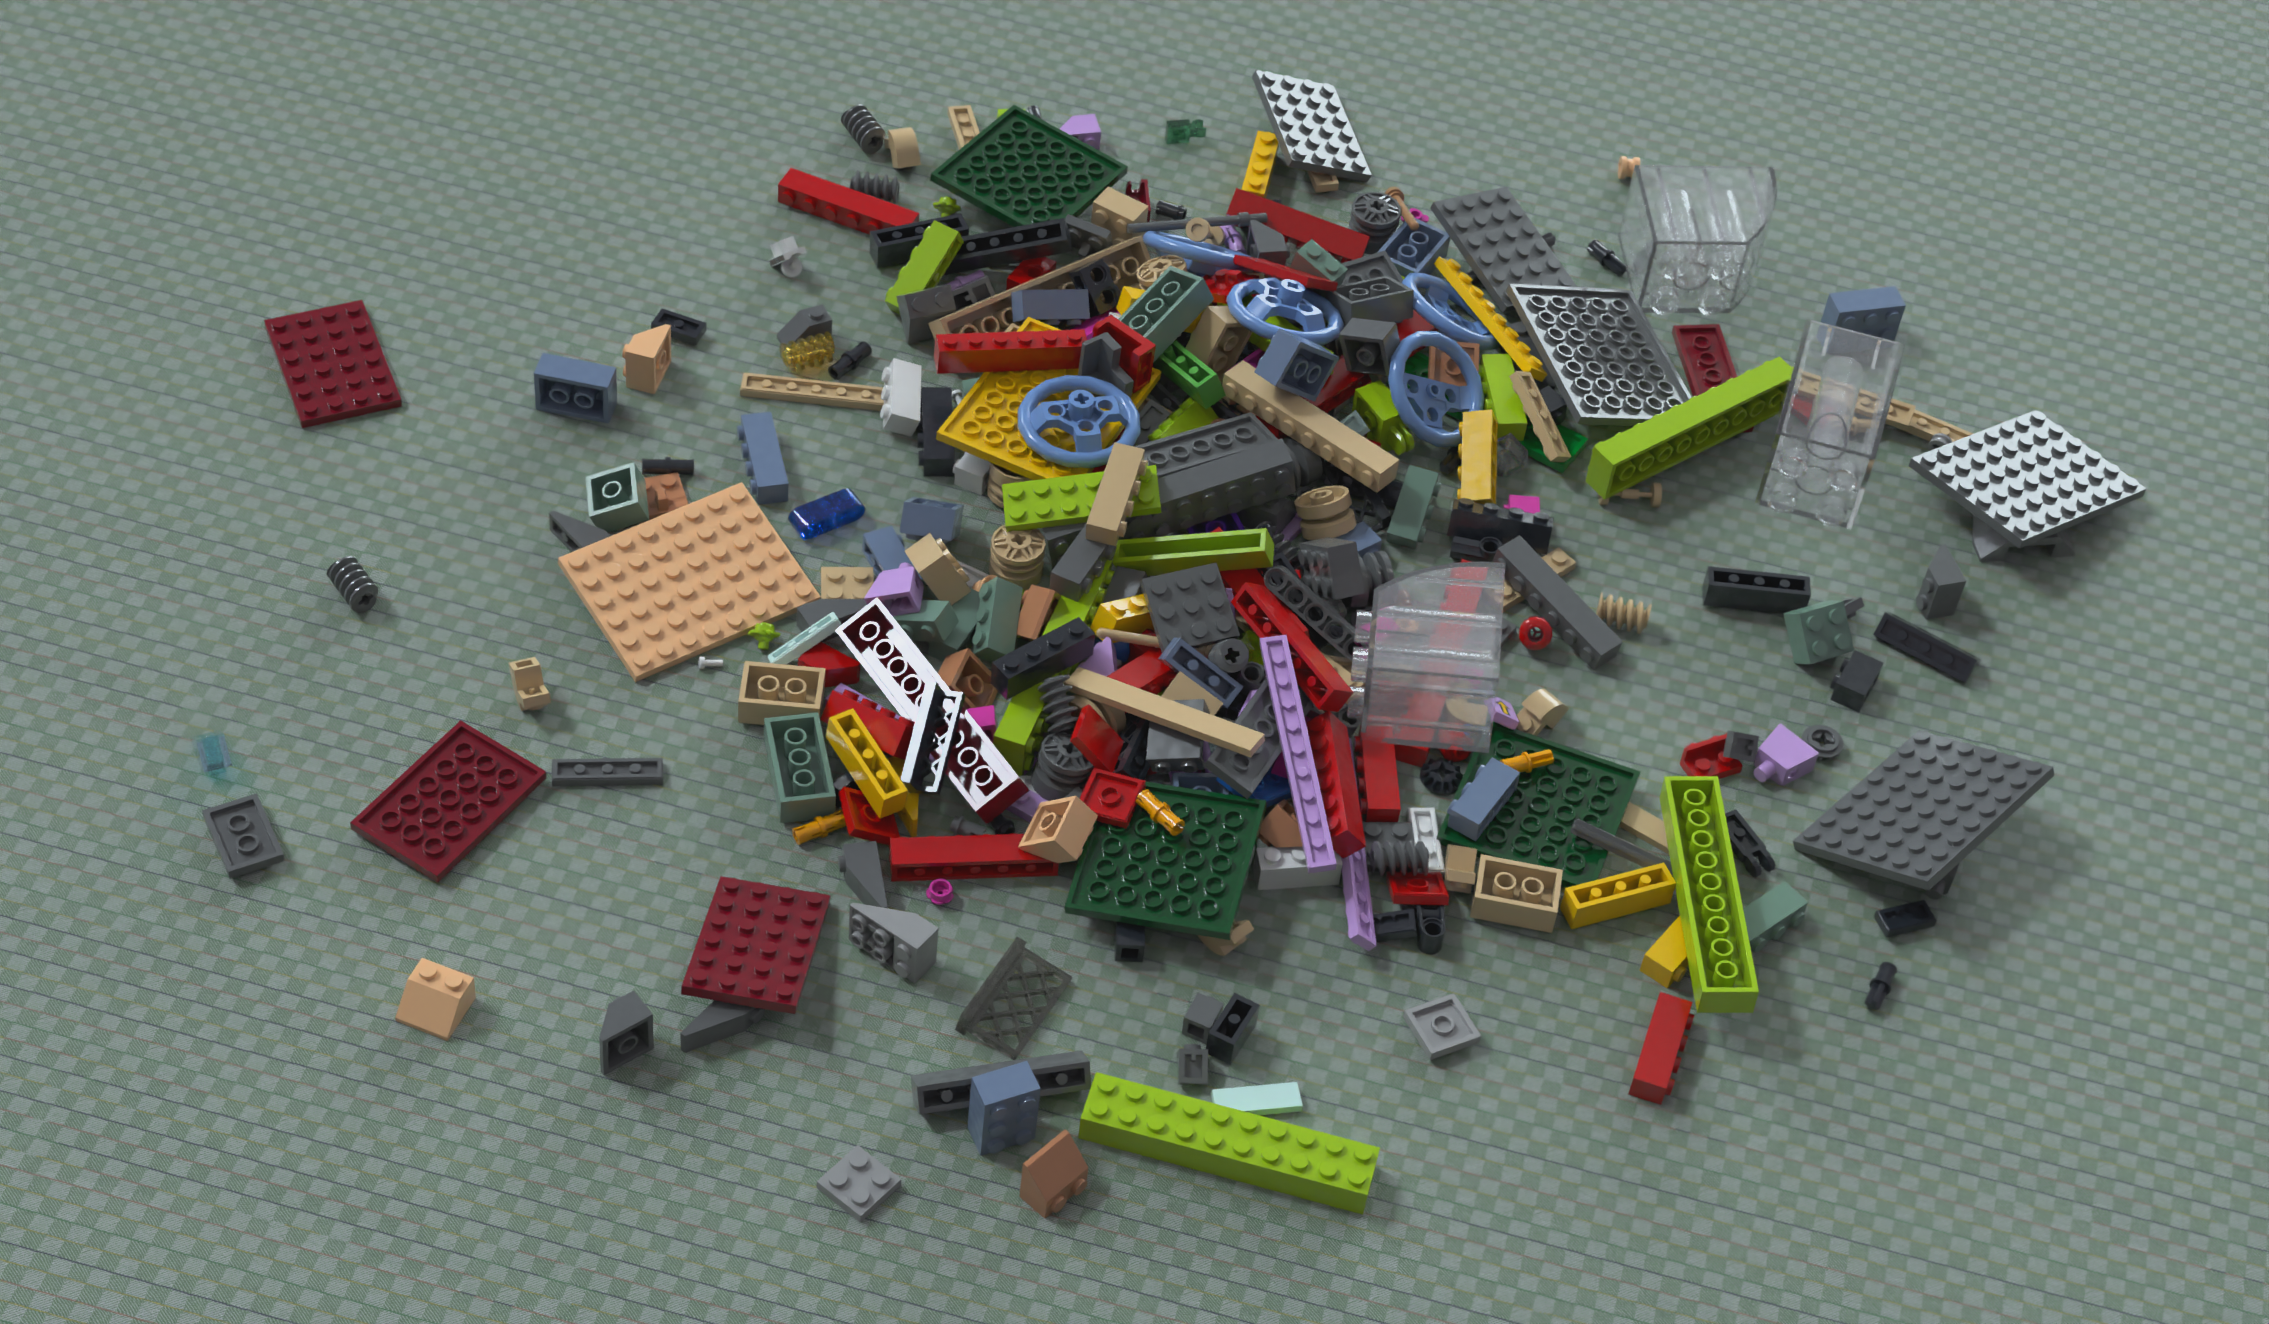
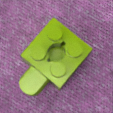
[1351,380,1414,455]

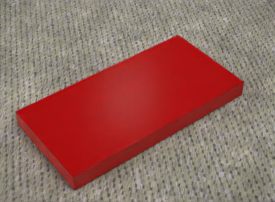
[1233,254,1338,292]

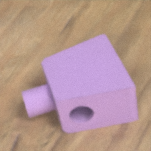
[864,563,924,616]
[1754,723,1819,786]

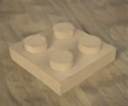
[821,567,874,599]

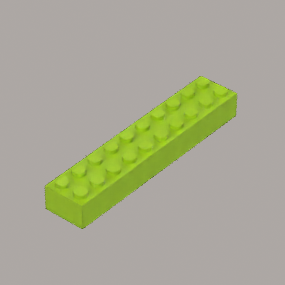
[1585,356,1799,500]
[993,560,1115,776]
[1659,776,1759,1013]
[1078,1072,1380,1215]

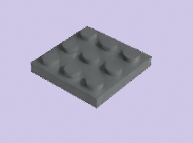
[1140,563,1240,653]

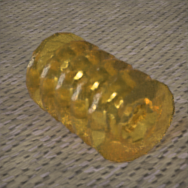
[779,331,835,372]

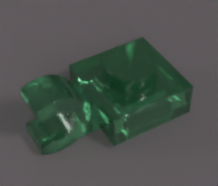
[1165,119,1206,144]

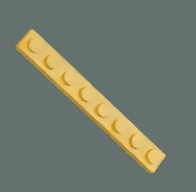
[1434,256,1548,382]

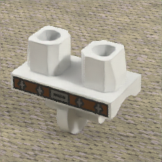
[769,236,807,278]

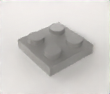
[1403,993,1481,1060]
[816,1145,901,1223]

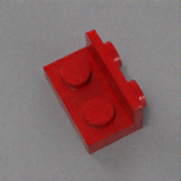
[1679,734,1743,779]

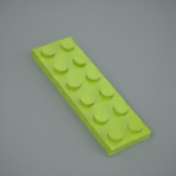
[1002,465,1162,532]

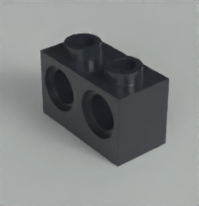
[1069,258,1121,317]

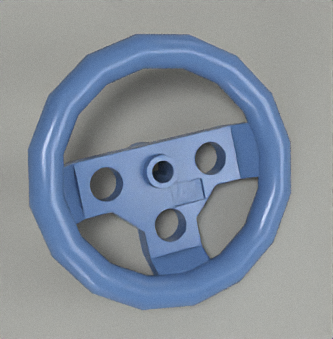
[1143,231,1253,277]
[1402,273,1500,350]
[1226,277,1344,346]
[1388,331,1484,447]
[1018,375,1140,468]

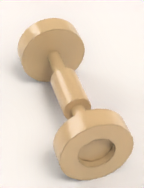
[1186,217,1225,246]
[1598,483,1662,508]

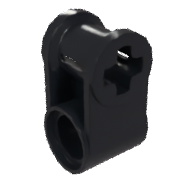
[1414,904,1446,955]

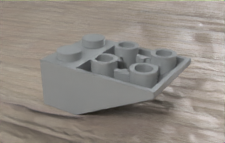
[848,903,939,983]

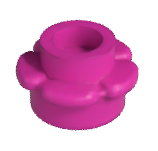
[926,879,954,905]

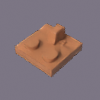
[1428,342,1480,386]
[639,472,688,524]

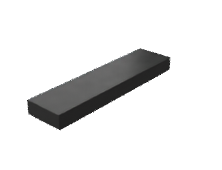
[552,758,663,787]

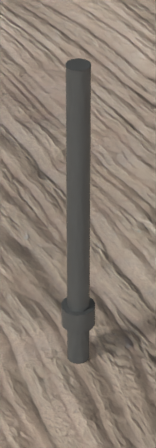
[1127,212,1267,234]

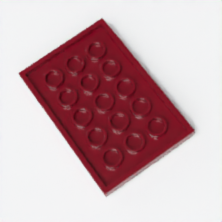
[264,300,402,428]
[350,720,547,883]
[681,876,831,1014]

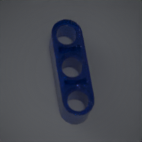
[788,488,866,540]

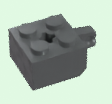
[1339,318,1400,384]

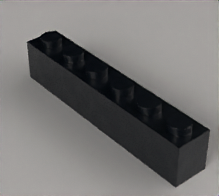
[944,218,1072,275]

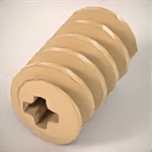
[1596,592,1652,634]

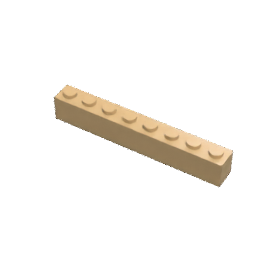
[1222,360,1399,492]

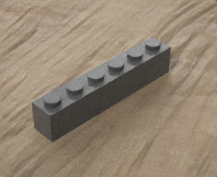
[1491,536,1623,670]
[911,1050,1091,1114]

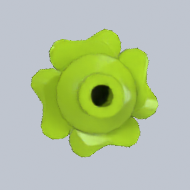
[933,196,961,217]
[748,622,781,650]

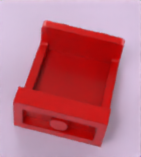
[1092,315,1156,393]

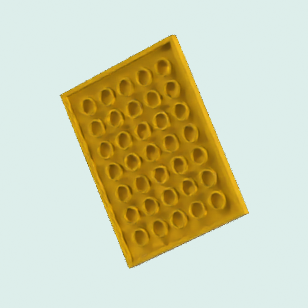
[936,317,1161,480]

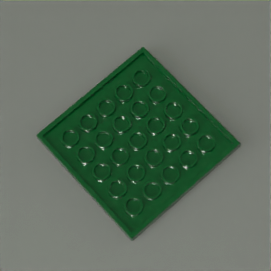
[930,105,1128,227]
[1436,720,1641,888]
[1064,782,1267,940]

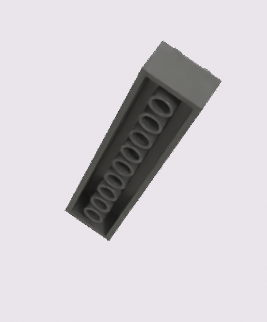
[1040,438,1296,570]

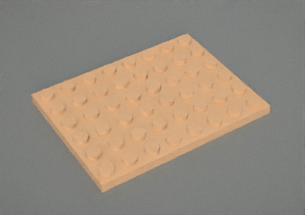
[558,482,821,682]

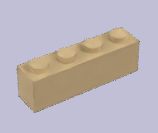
[1086,442,1148,546]

